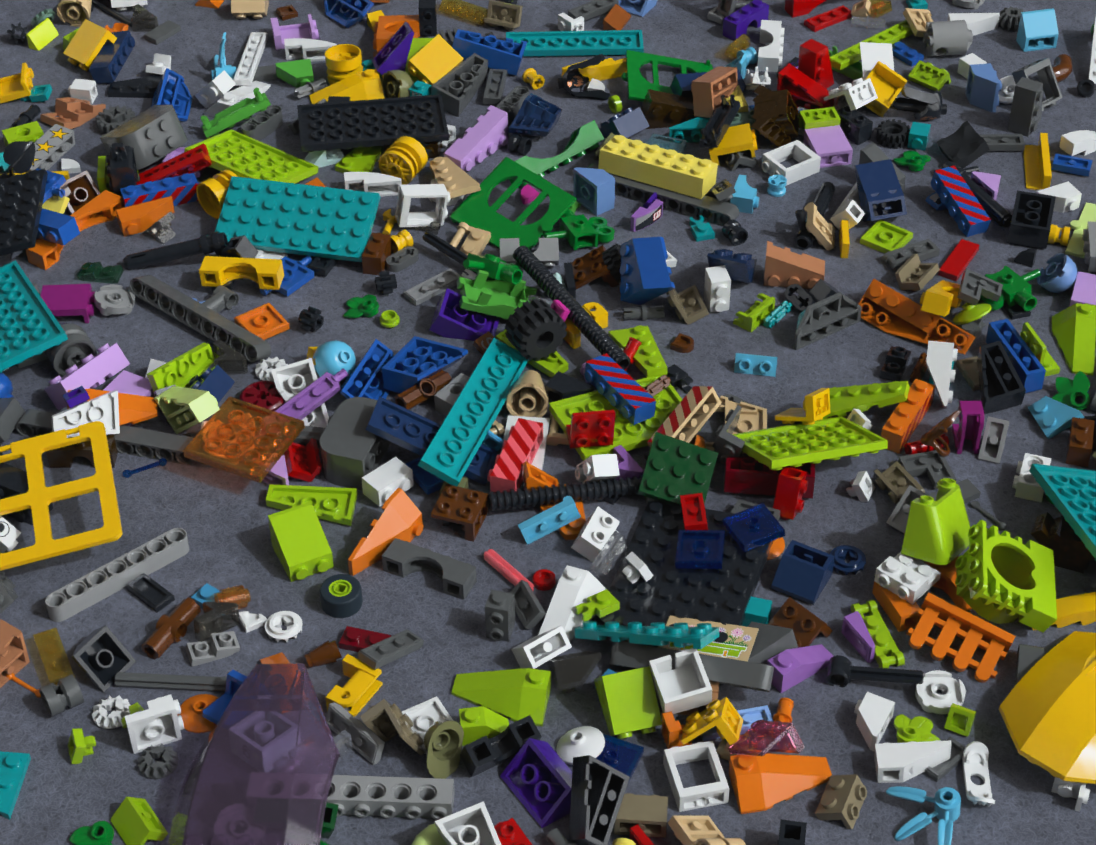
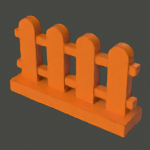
[907,592,1016,683]

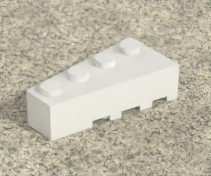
[434,801,501,845]

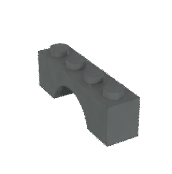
[382,538,477,600]

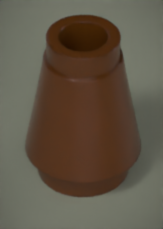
[305,640,342,668]

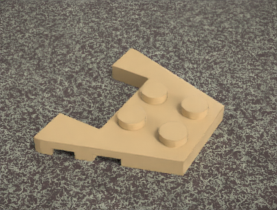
[705,396,767,454]

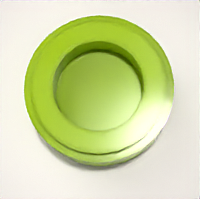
[608,95,622,114]

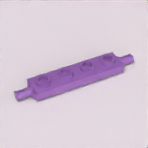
[255,368,348,442]

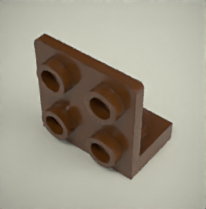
[571,245,619,289]
[431,484,489,542]
[768,597,833,648]

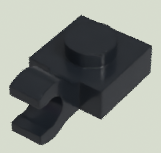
[666,364,693,394]

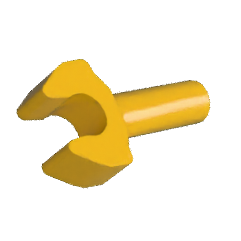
[382,209,397,235]

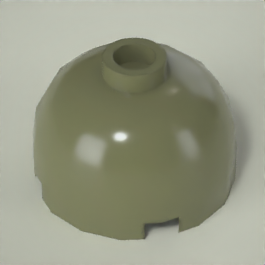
[381,70,414,98]

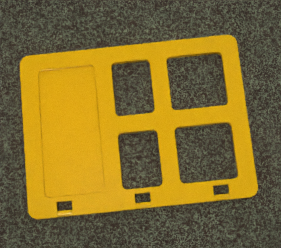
[0,421,123,571]

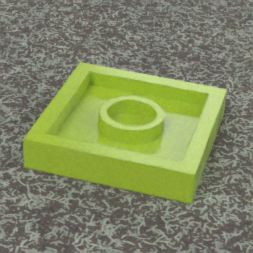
[860,219,913,254]

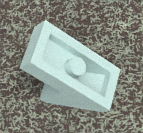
[304,149,344,168]

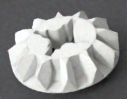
[255,357,288,382]
[265,611,303,642]
[92,695,131,729]

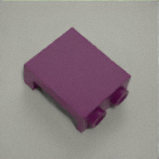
[40,284,95,323]

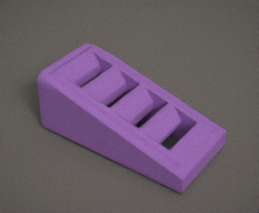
[841,611,876,663]

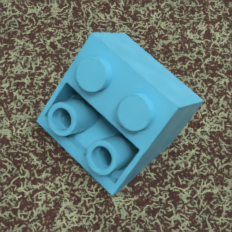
[1016,8,1059,52]

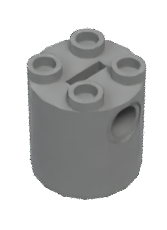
[923,20,973,57]

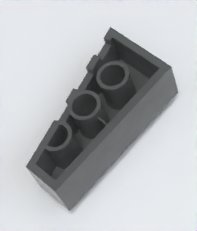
[431,53,488,117]

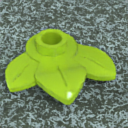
[893,714,940,743]

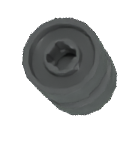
[39,674,84,717]

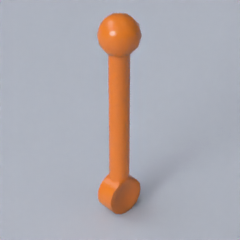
[5,673,41,698]

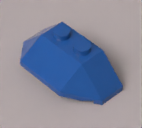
[324,0,374,28]
[151,68,193,122]
[339,339,393,400]

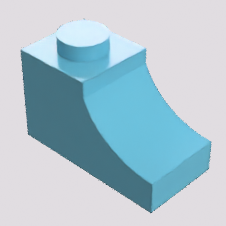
[730,174,759,214]

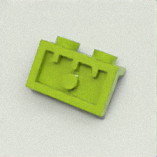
[908,60,951,91]
[798,107,841,129]

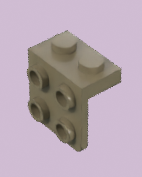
[666,285,709,325]
[360,699,425,755]

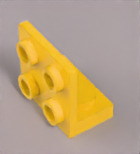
[775,388,831,425]
[680,697,743,745]

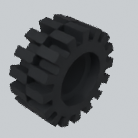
[876,119,910,149]
[602,244,621,282]

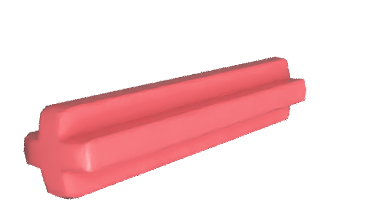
[483,549,534,591]

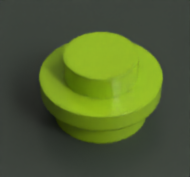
[379,310,400,328]

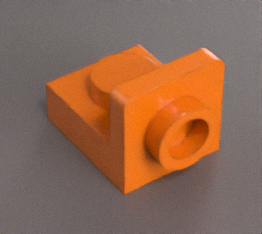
[661,711,692,749]

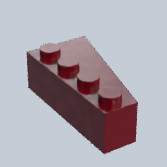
[724,456,815,499]

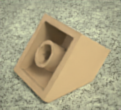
[231,0,269,19]

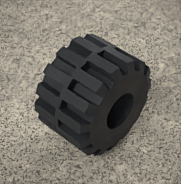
[505,299,567,361]

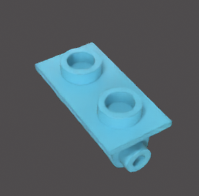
[734,353,777,377]

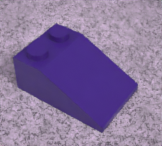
[372,22,414,75]
[429,288,500,341]

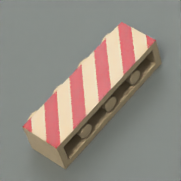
[647,386,722,447]

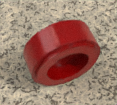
[533,569,556,591]

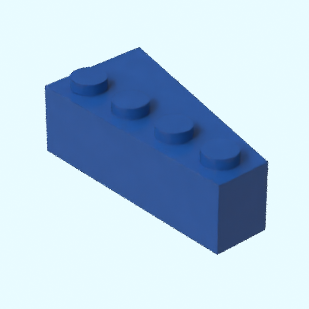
[452,29,527,76]

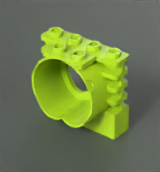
[955,520,1057,632]

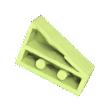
[154,386,220,434]

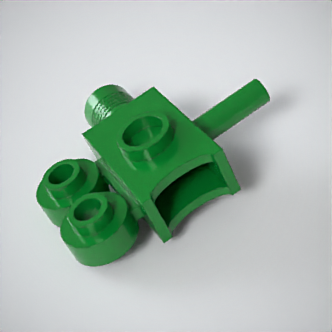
[544,209,615,250]
[463,253,524,285]
[979,266,1041,311]

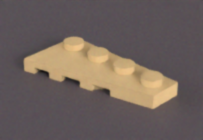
[429,157,481,199]

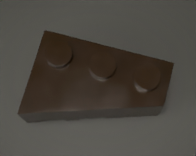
[641,89,697,129]

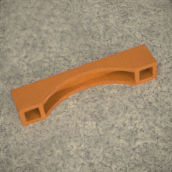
[26,190,124,270]

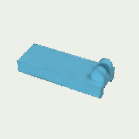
[518,496,581,544]

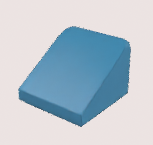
[482,430,504,451]

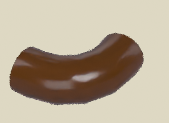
[1052,54,1072,83]

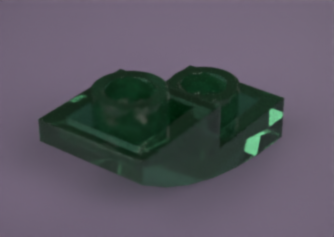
[77,262,124,284]

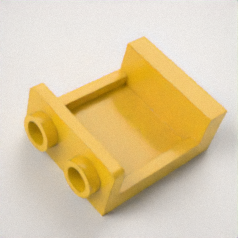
[63,19,117,72]
[407,34,464,85]
[864,61,907,117]
[0,62,34,104]
[709,123,758,165]

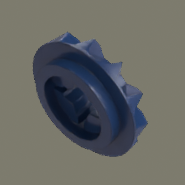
[830,545,866,575]

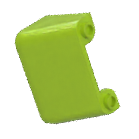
[901,478,971,565]

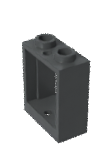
[1012,58,1063,111]

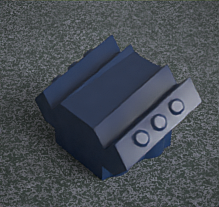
[508,93,562,137]

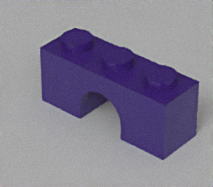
[723,0,769,42]

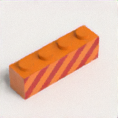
[881,379,935,454]

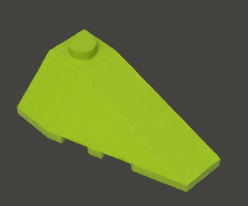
[1051,303,1096,376]

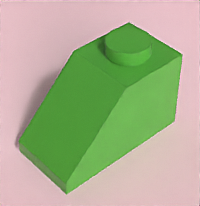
[275,59,314,88]

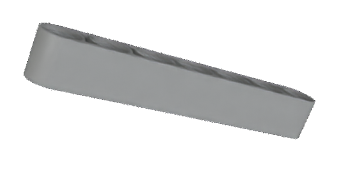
[45,528,189,622]

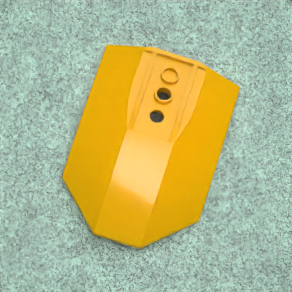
[999,631,1096,784]

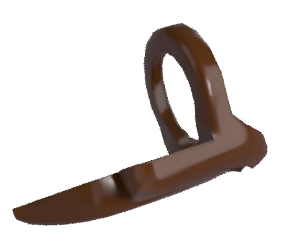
[921,410,961,457]

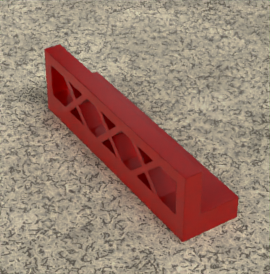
[136,143,212,185]

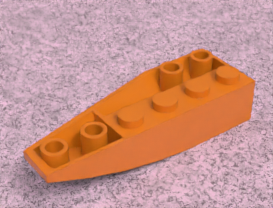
[859,279,976,355]

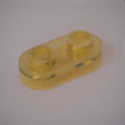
[725,34,750,60]

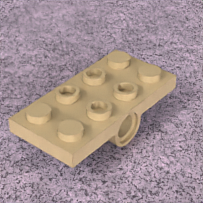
[668,816,746,845]

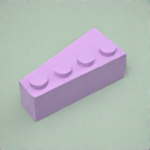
[444,105,509,172]
[44,343,130,410]

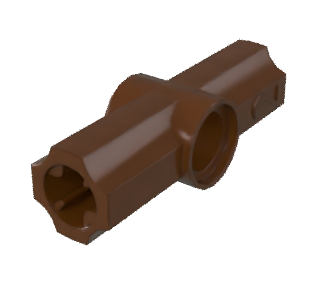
[394,370,452,410]
[141,597,201,660]

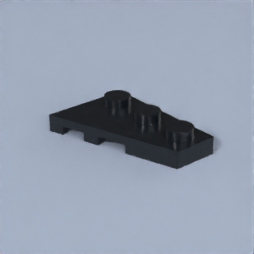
[108,74,163,98]

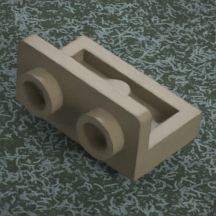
[483,0,523,30]
[895,254,940,291]
[873,461,925,504]
[815,774,867,829]

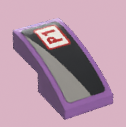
[630,199,663,232]

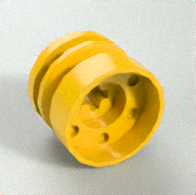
[325,44,363,85]
[378,136,428,185]
[196,169,237,219]

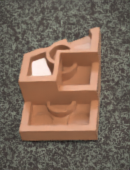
[40,97,106,129]

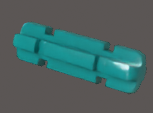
[763,301,792,329]

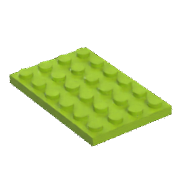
[184,129,319,183]
[549,375,701,461]
[732,416,888,470]

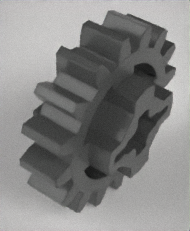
[96,105,135,134]

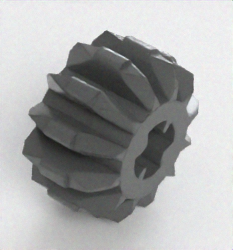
[998,6,1025,32]

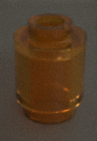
[214,585,251,612]

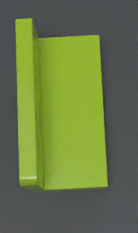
[111,796,168,845]

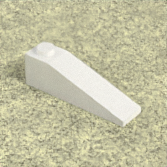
[204,81,271,117]
[271,358,329,428]
[538,565,606,642]

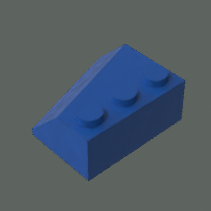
[620,237,675,305]
[382,336,468,393]

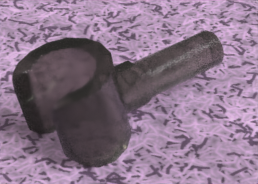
[414,221,441,235]

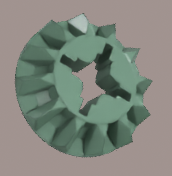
[30,9,56,28]

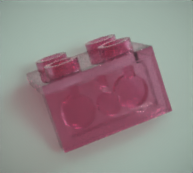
[728,720,805,756]

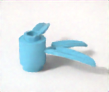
[211,32,236,80]
[886,786,961,845]

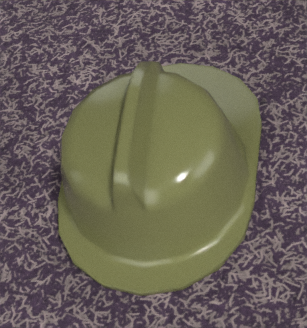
[424,720,464,779]

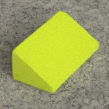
[26,18,59,51]

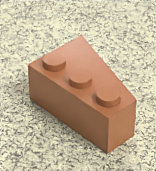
[691,66,738,118]
[764,241,825,289]
[0,619,30,688]

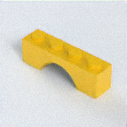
[199,256,284,290]
[920,280,962,317]

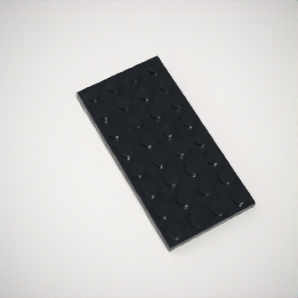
[297,94,449,152]

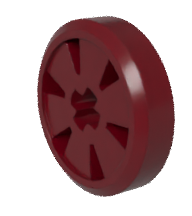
[240,381,286,418]

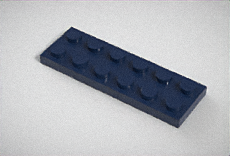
[365,396,497,485]

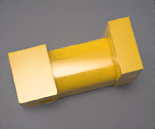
[563,302,608,349]
[325,654,383,717]

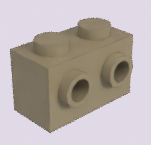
[614,793,668,838]

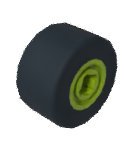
[320,574,363,618]

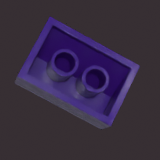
[500,738,572,828]

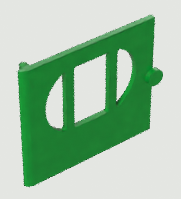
[621,50,713,102]
[449,157,577,250]

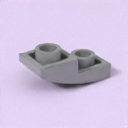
[186,631,240,666]

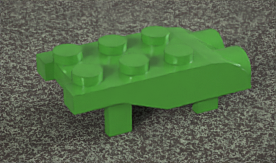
[457,270,537,320]

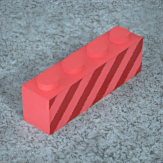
[487,418,543,493]

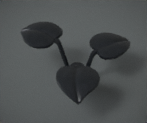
[0,141,35,179]

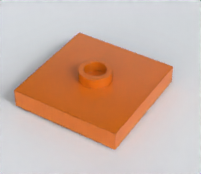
[234,303,290,340]

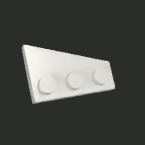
[51,390,120,438]

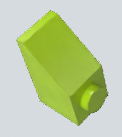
[459,706,509,746]

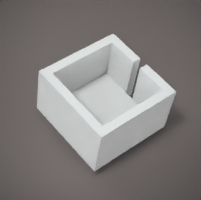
[649,648,712,714]

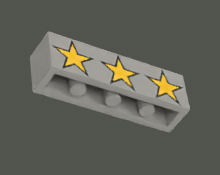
[14,124,75,173]

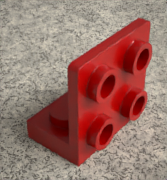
[566,410,616,449]

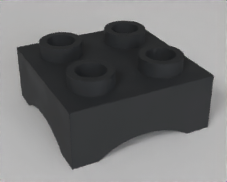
[936,121,990,168]

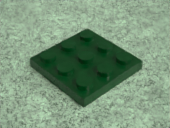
[637,432,718,506]

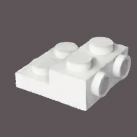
[874,552,941,605]
[124,695,185,754]

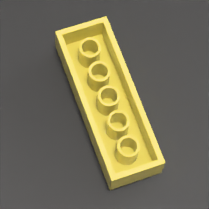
[598,135,718,199]

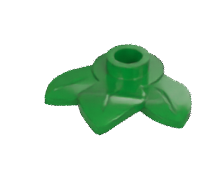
[893,151,931,171]
[343,294,379,318]
[1052,371,1090,410]
[69,821,114,845]

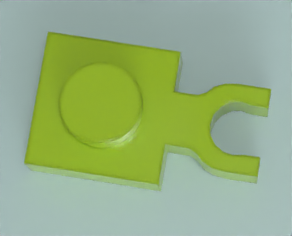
[575,589,620,622]

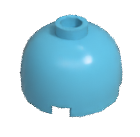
[313,340,356,381]

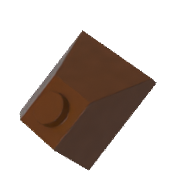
[55,170,100,216]

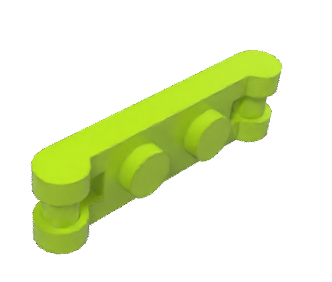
[851,600,905,668]

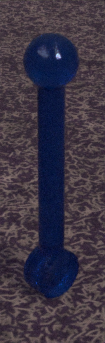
[123,458,167,478]

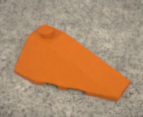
[67,389,158,426]
[348,488,424,576]
[729,752,832,814]

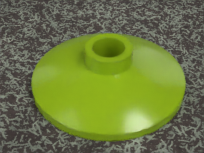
[953,303,992,325]

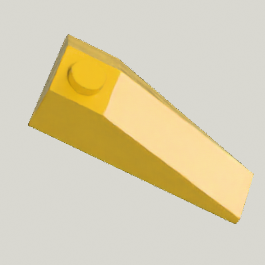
[309,69,385,104]

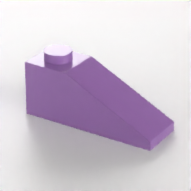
[767,644,833,693]

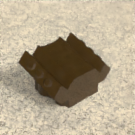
[751,84,799,147]
[1031,512,1095,573]

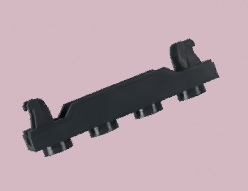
[699,95,741,149]

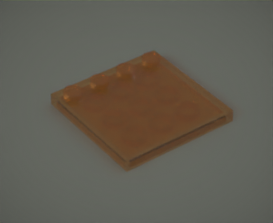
[183,396,305,483]

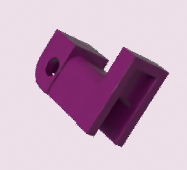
[952,401,984,454]

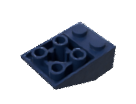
[854,159,907,222]
[707,249,757,283]

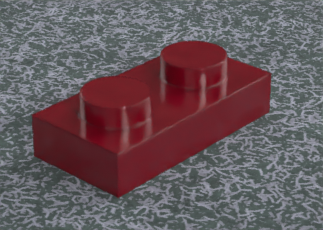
[339,626,391,652]

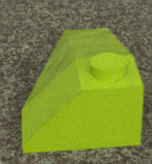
[451,668,551,726]

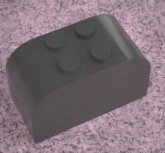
[100,105,188,170]
[320,397,392,491]

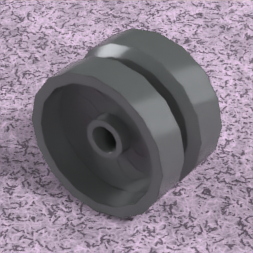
[44,324,97,376]

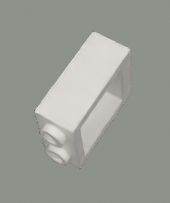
[762,140,821,186]
[395,184,450,227]
[663,741,729,812]

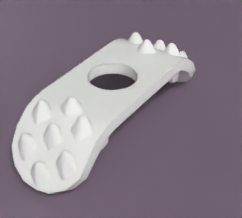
[962,741,995,807]

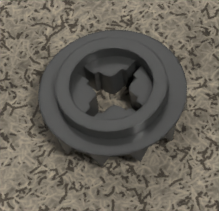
[138,743,179,779]

